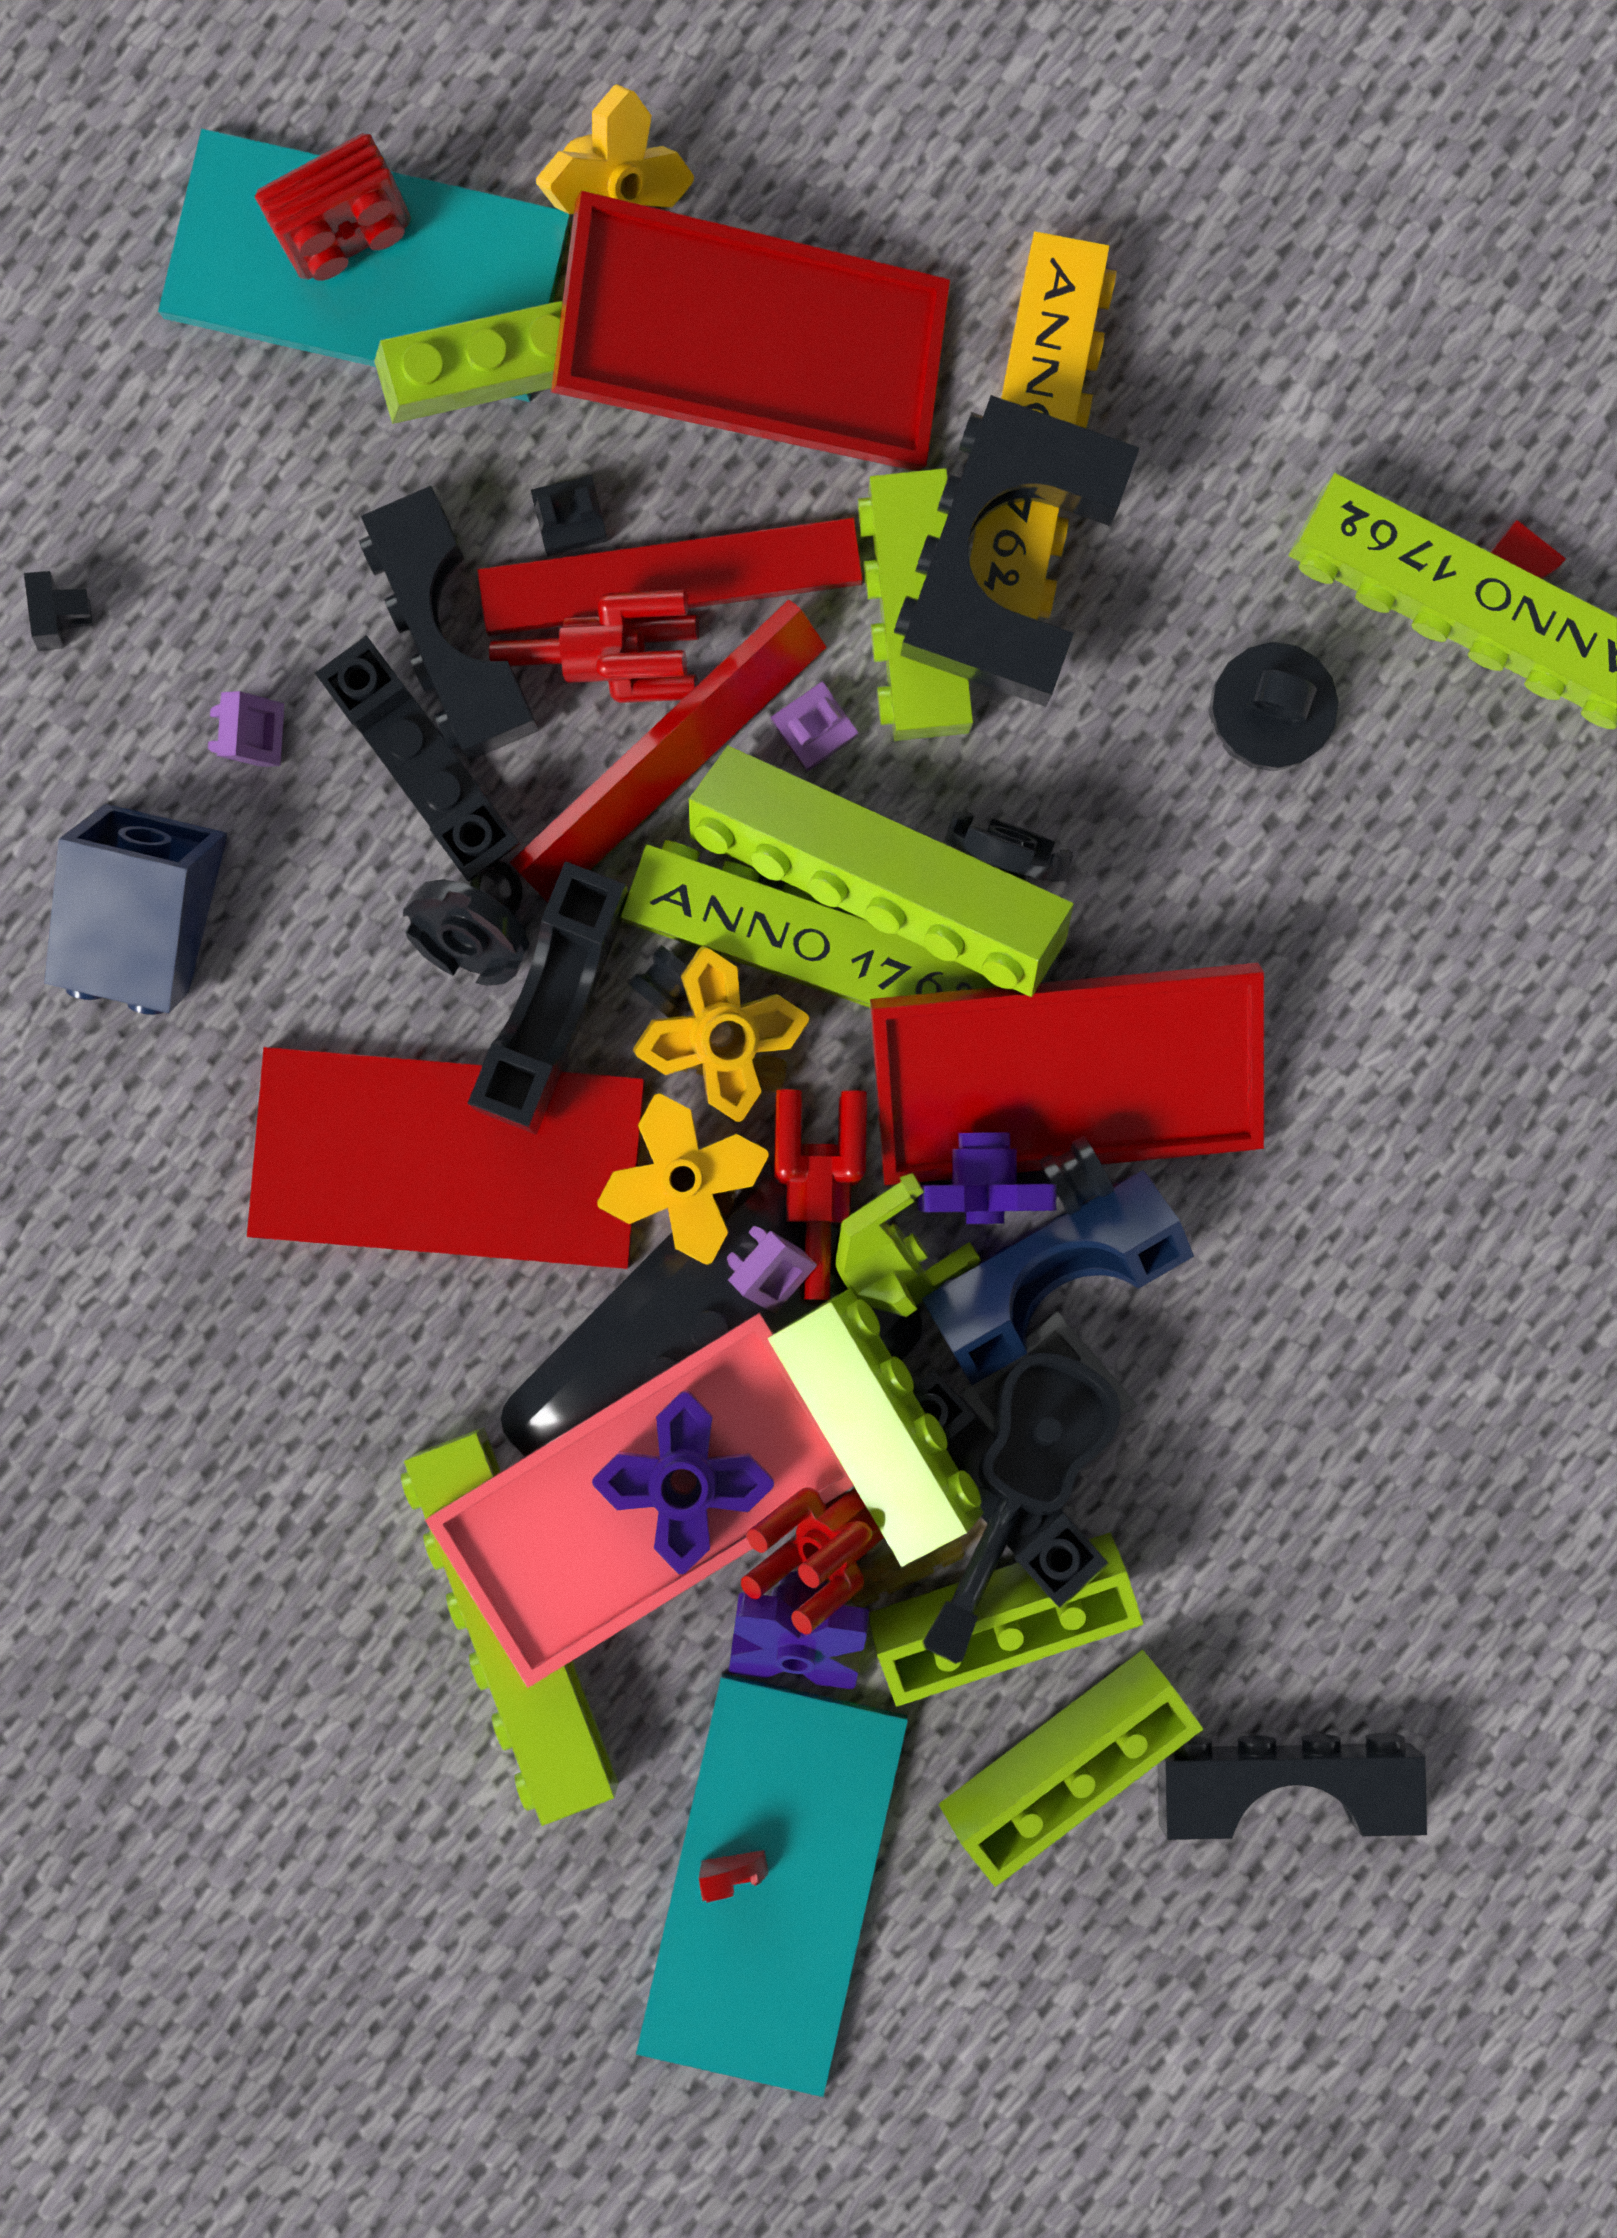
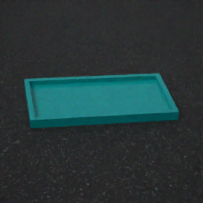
[158,128,572,402]
[636,1673,908,2097]

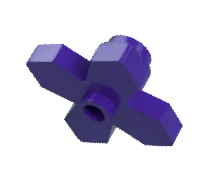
[917,1133,1057,1224]
[592,1390,774,1574]
[729,1571,869,1689]

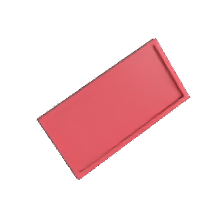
[425,1312,854,1688]

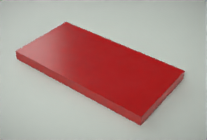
[551,190,950,471]
[870,962,1264,1185]
[247,1047,645,1269]

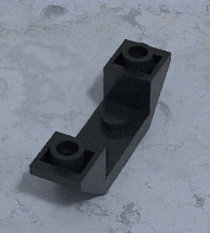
[315,635,520,882]
[912,1369,1109,1609]

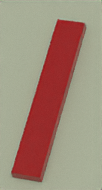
[477,518,862,636]
[509,599,827,903]

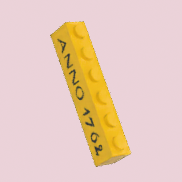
[969,231,1117,620]

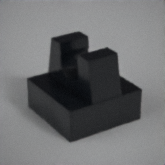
[530,475,608,556]
[24,571,93,651]

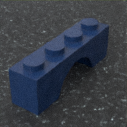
[921,1170,1194,1385]

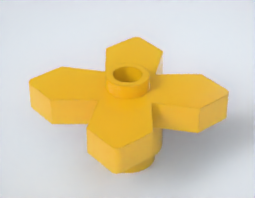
[536,84,694,214]
[633,946,809,1122]
[597,1093,769,1265]

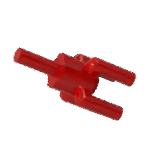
[489,589,699,703]
[774,1089,867,1300]
[741,1487,884,1634]

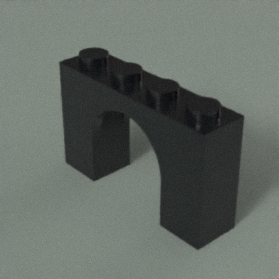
[894,395,1140,707]

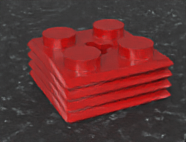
[255,133,411,281]

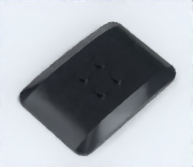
[501,1163,922,1457]

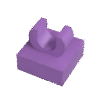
[770,681,859,772]
[208,691,285,767]
[727,1226,817,1314]

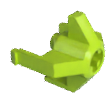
[836,1173,981,1317]

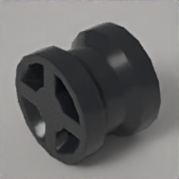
[628,945,688,1018]
[1038,1135,1115,1216]

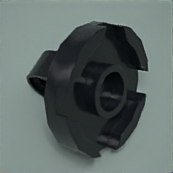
[1209,642,1339,771]
[944,812,1073,883]
[402,861,530,986]

